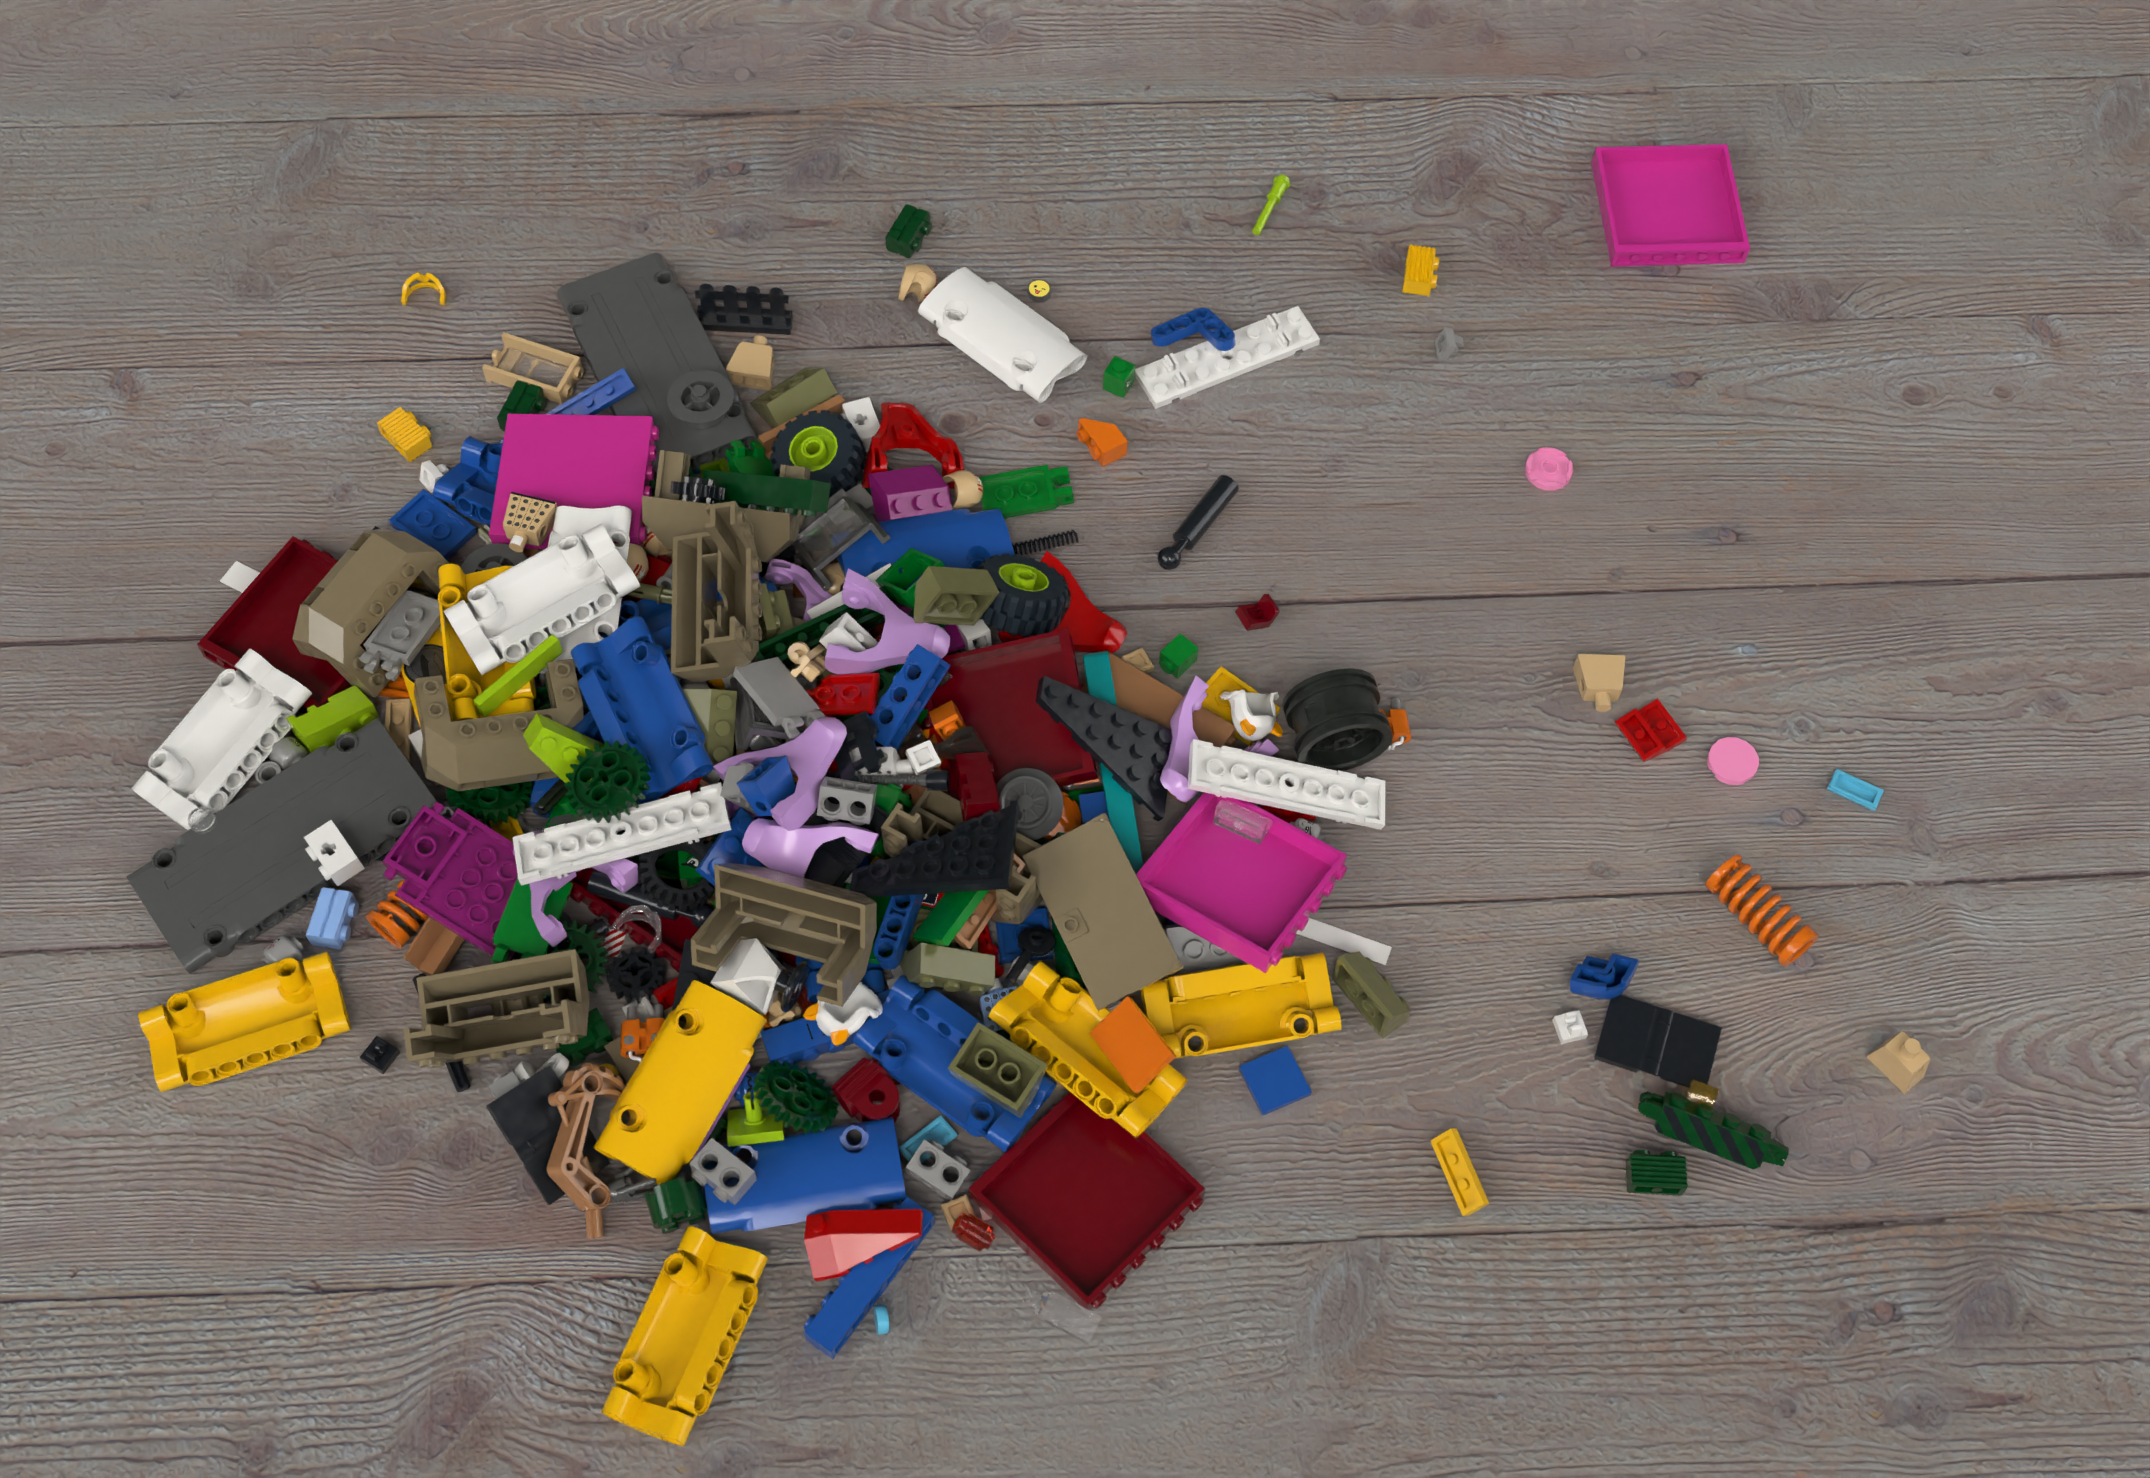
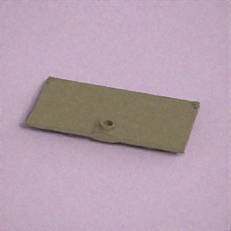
[1023,813,1183,1011]

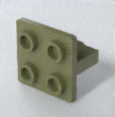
[759,583,794,644]

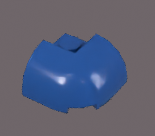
[1570,954,1639,1000]

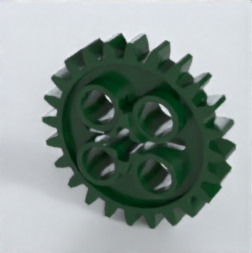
[564,740,651,823]
[446,781,533,825]
[522,920,609,1004]
[753,1060,839,1134]

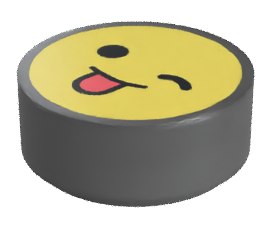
[1028,279,1051,303]

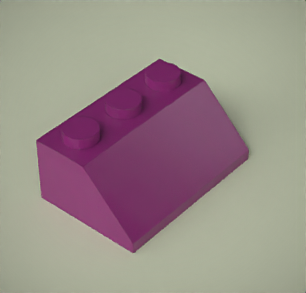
[868,465,952,522]

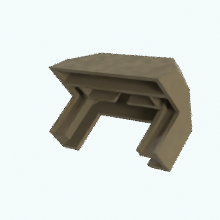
[642,450,811,563]
[671,501,762,682]
[292,528,454,697]
[414,659,584,791]
[881,788,1043,924]
[691,863,877,1007]
[404,949,590,1068]

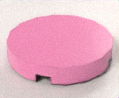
[1525,447,1573,491]
[1707,737,1759,785]

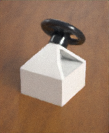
[711,938,809,1015]

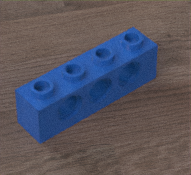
[870,644,951,751]

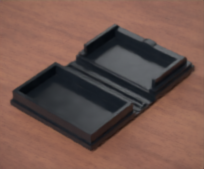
[803,797,889,887]
[1594,995,1722,1093]
[486,1065,611,1205]

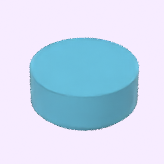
[873,1305,889,1335]

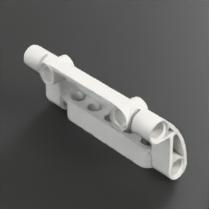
[918,267,1087,403]
[443,523,641,675]
[131,648,312,830]

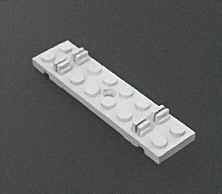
[1135,306,1320,409]
[1188,739,1385,830]
[512,782,732,885]

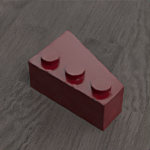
[954,751,1001,822]

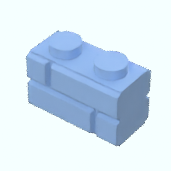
[306,887,359,950]

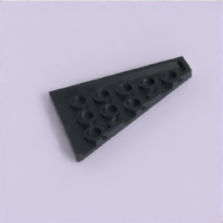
[1035,676,1172,821]
[850,801,1019,898]

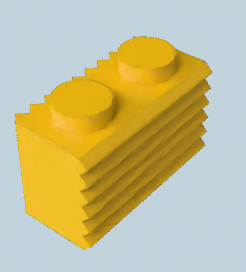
[1402,244,1439,296]
[376,406,432,462]

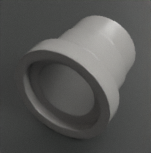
[255,761,282,785]

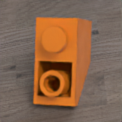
[1076,418,1128,467]
[929,700,970,746]

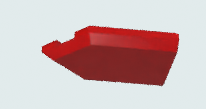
[806,673,880,716]

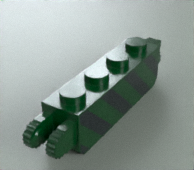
[1638,1091,1789,1169]

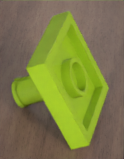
[727,1092,784,1147]

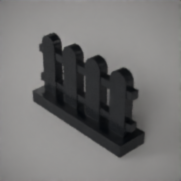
[695,284,793,335]
[825,711,885,781]

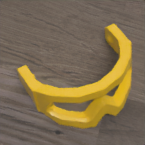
[401,273,446,305]

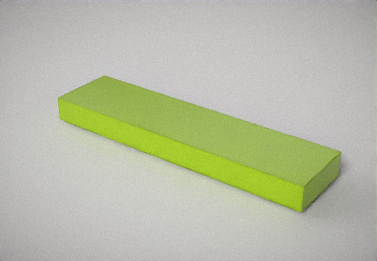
[473,634,563,717]

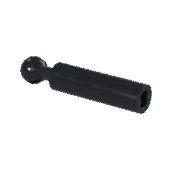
[1158,475,1239,570]
[587,869,715,928]

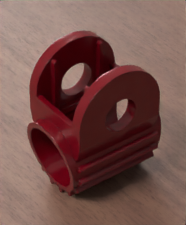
[831,1057,900,1123]

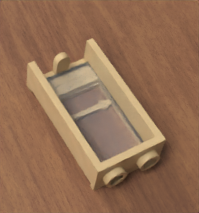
[482,332,584,405]

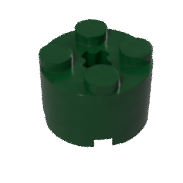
[644,1176,708,1234]

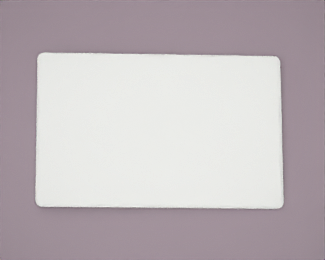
[220,561,260,593]

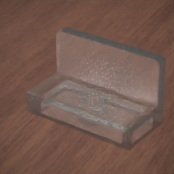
[1213,800,1273,844]

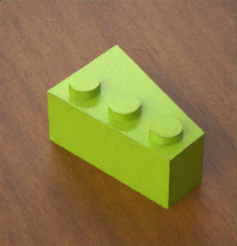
[286,685,379,754]
[523,713,604,783]

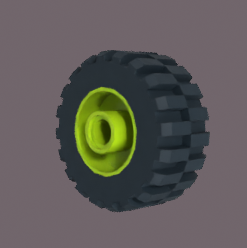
[770,410,867,498]
[977,554,1069,637]

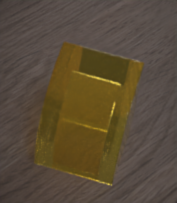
[1684,1080,1719,1108]

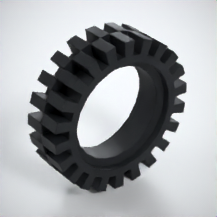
[637,837,715,912]

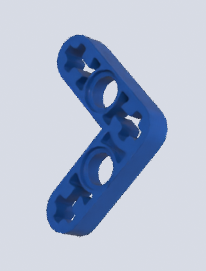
[1151,308,1236,351]

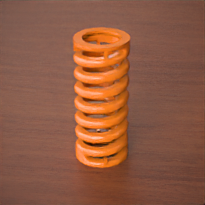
[1705,854,1819,967]
[366,880,428,949]

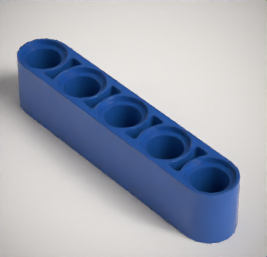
[873,841,925,970]

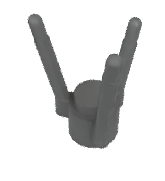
[608,1167,656,1203]

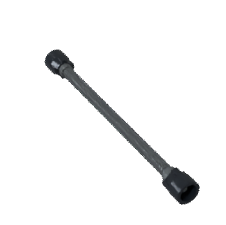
[856,770,950,791]

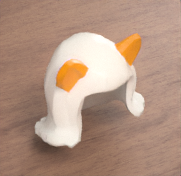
[1220,689,1283,741]
[803,982,883,1046]

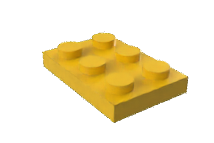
[1202,666,1281,746]

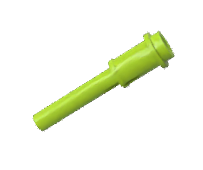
[1252,174,1290,235]

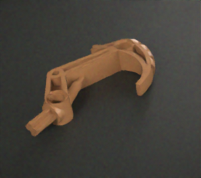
[547,1063,640,1239]

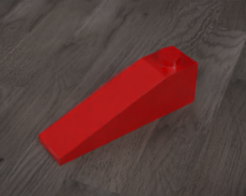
[804,1209,923,1282]

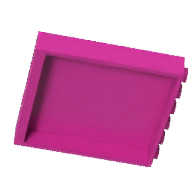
[1591,144,1750,267]
[489,414,659,549]
[1136,792,1347,973]

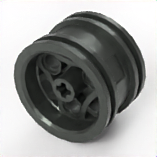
[1282,668,1393,771]

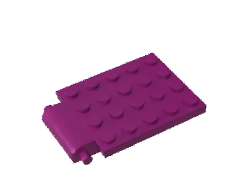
[382,802,518,962]

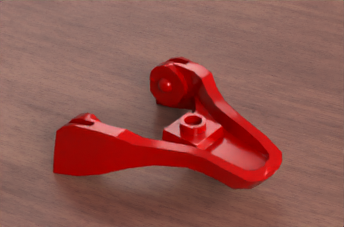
[862,402,964,489]
[998,551,1127,654]

